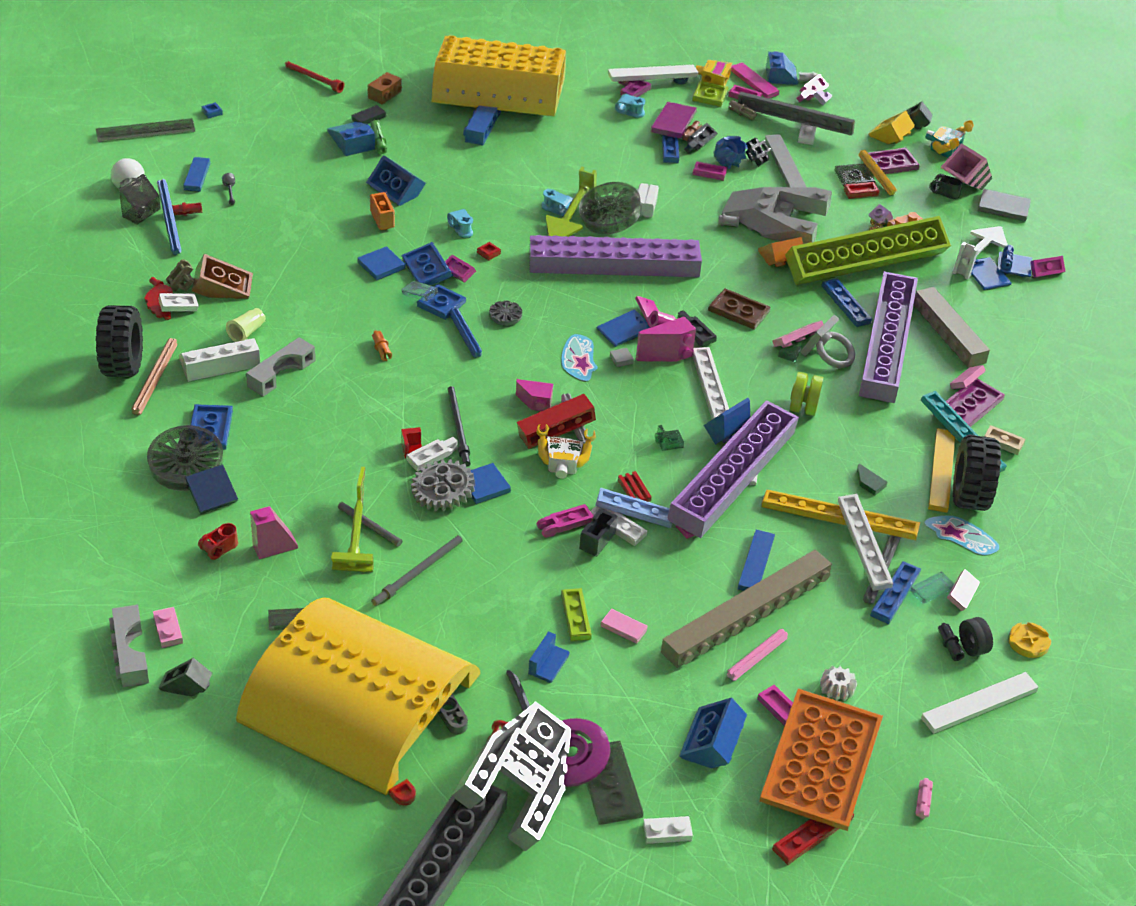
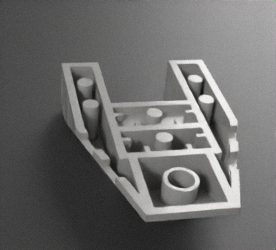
[722,187,832,244]
[452,702,571,851]

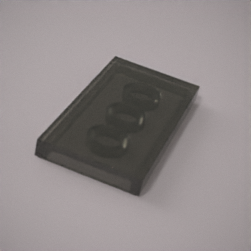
[577,741,644,825]

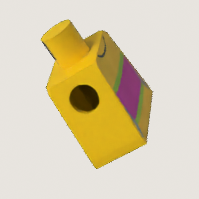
[696,60,732,86]

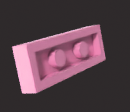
[772,320,824,348]

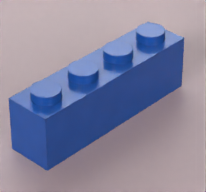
[463,106,501,145]

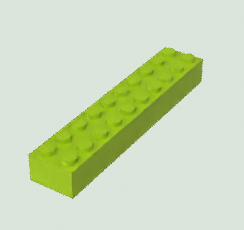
[785,216,951,285]

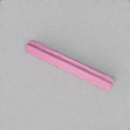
[727,629,788,681]

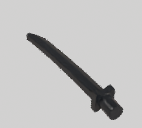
[506,670,530,712]

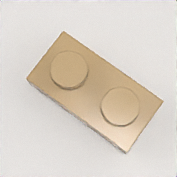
[984,425,1026,455]

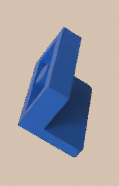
[528,631,570,683]

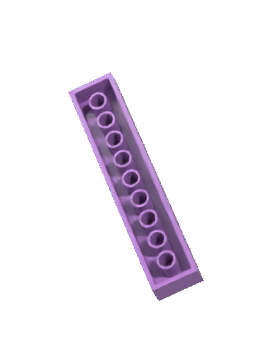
[529,235,702,277]
[859,271,918,403]
[667,400,799,538]

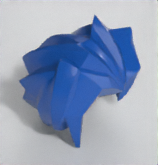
[713,136,747,169]

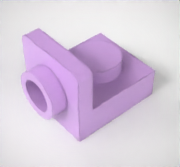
[869,204,893,224]

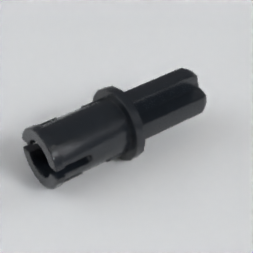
[938,623,965,661]

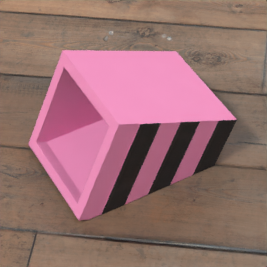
[941,144,992,190]

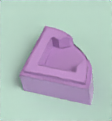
[813,90,832,105]

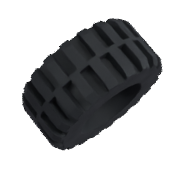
[95,305,143,377]
[953,435,1001,511]

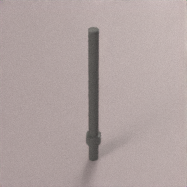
[371,535,463,606]

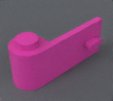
[635,296,675,327]

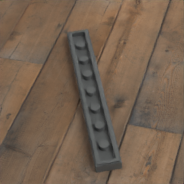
[738,92,855,136]

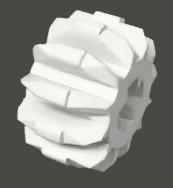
[820,665,857,701]

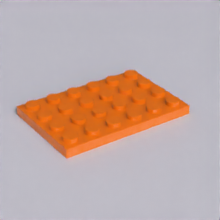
[759,688,883,831]

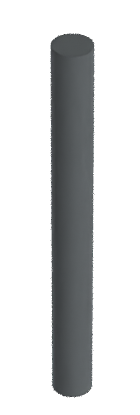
[338,502,402,547]

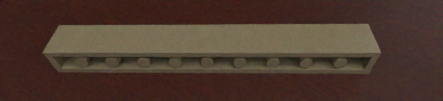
[661,550,832,668]

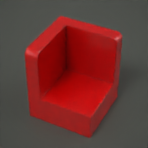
[401,427,422,459]

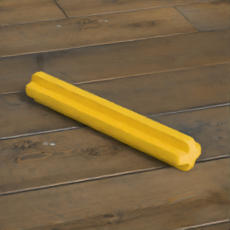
[858,150,897,195]

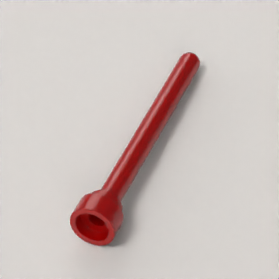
[285,61,345,93]

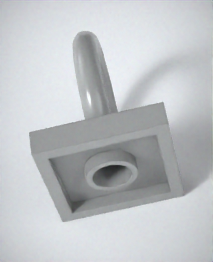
[800,315,855,368]

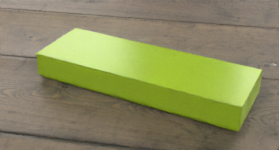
[561,588,592,641]

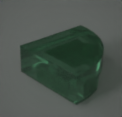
[778,346,801,362]

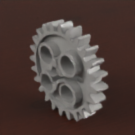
[411,459,475,511]

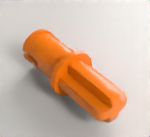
[372,330,392,361]

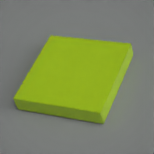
[692,81,729,107]

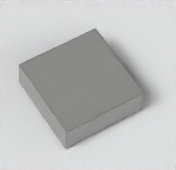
[610,348,634,367]

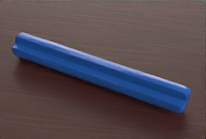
[450,308,482,358]

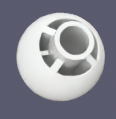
[111,158,145,194]

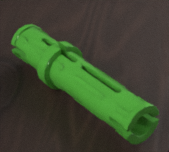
[370,120,387,154]

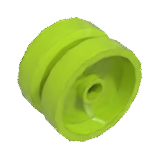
[789,372,824,416]

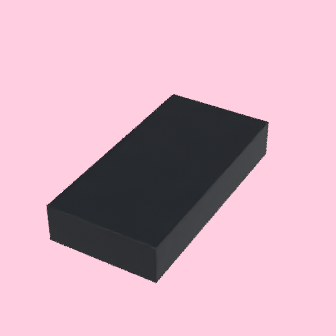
[351,105,386,124]

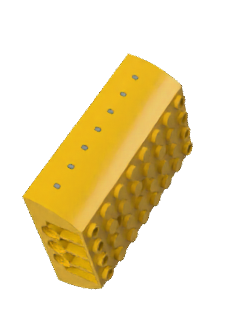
[431,35,566,116]

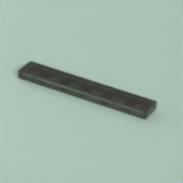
[96,118,195,142]

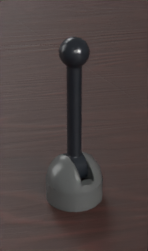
[222,173,236,205]

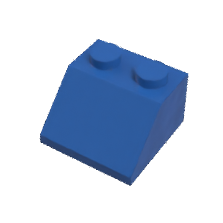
[766,51,798,85]
[703,398,750,444]

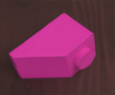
[516,379,554,411]

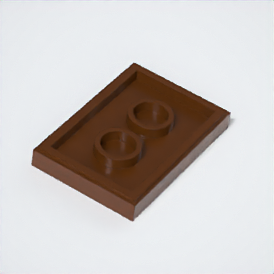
[708,288,771,330]

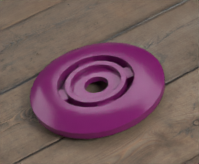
[562,718,610,787]

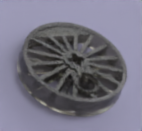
[579,182,642,234]
[147,425,223,491]

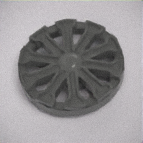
[489,300,522,325]

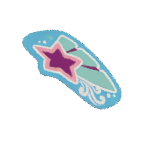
[561,334,597,381]
[925,515,999,555]

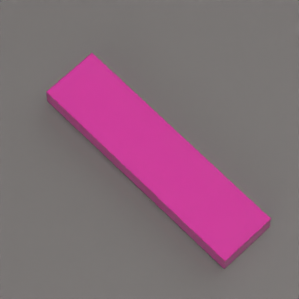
[731,62,779,99]

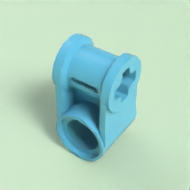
[615,94,645,118]
[541,189,573,216]
[447,209,473,238]

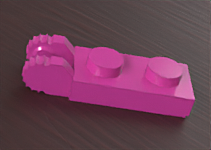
[536,504,593,538]

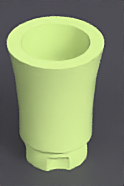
[226,308,266,342]

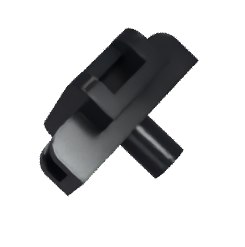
[745,137,772,167]

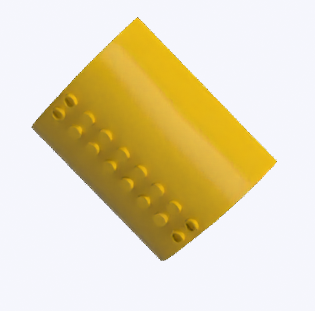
[236,597,480,795]

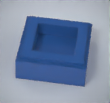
[201,102,223,119]

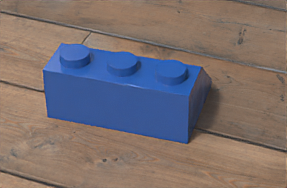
[366,155,426,206]
[679,697,747,768]

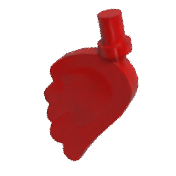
[144,277,173,320]

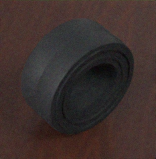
[959,617,993,657]

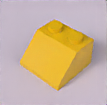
[868,111,915,144]

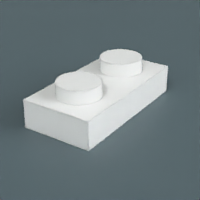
[158,294,198,311]
[643,816,693,844]

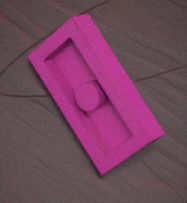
[1030,256,1066,278]

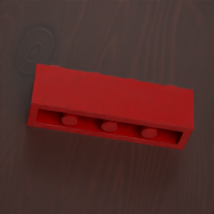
[517,394,596,449]

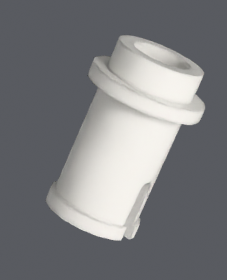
[799,72,817,82]

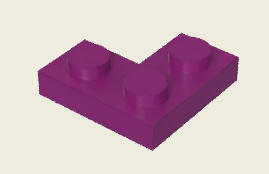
[618,80,651,97]

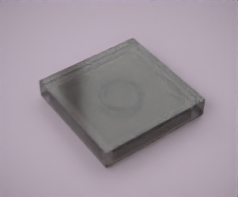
[834,163,876,187]

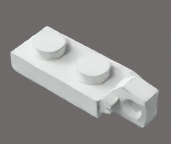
[406,437,458,472]

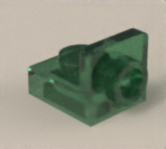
[655,425,684,451]

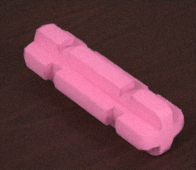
[916,778,933,819]

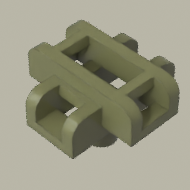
[166,259,194,291]

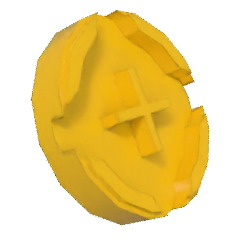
[1008,622,1051,658]

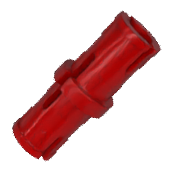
[172,202,202,216]

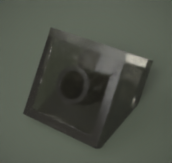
[119,174,161,225]

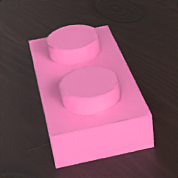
[153,607,183,648]

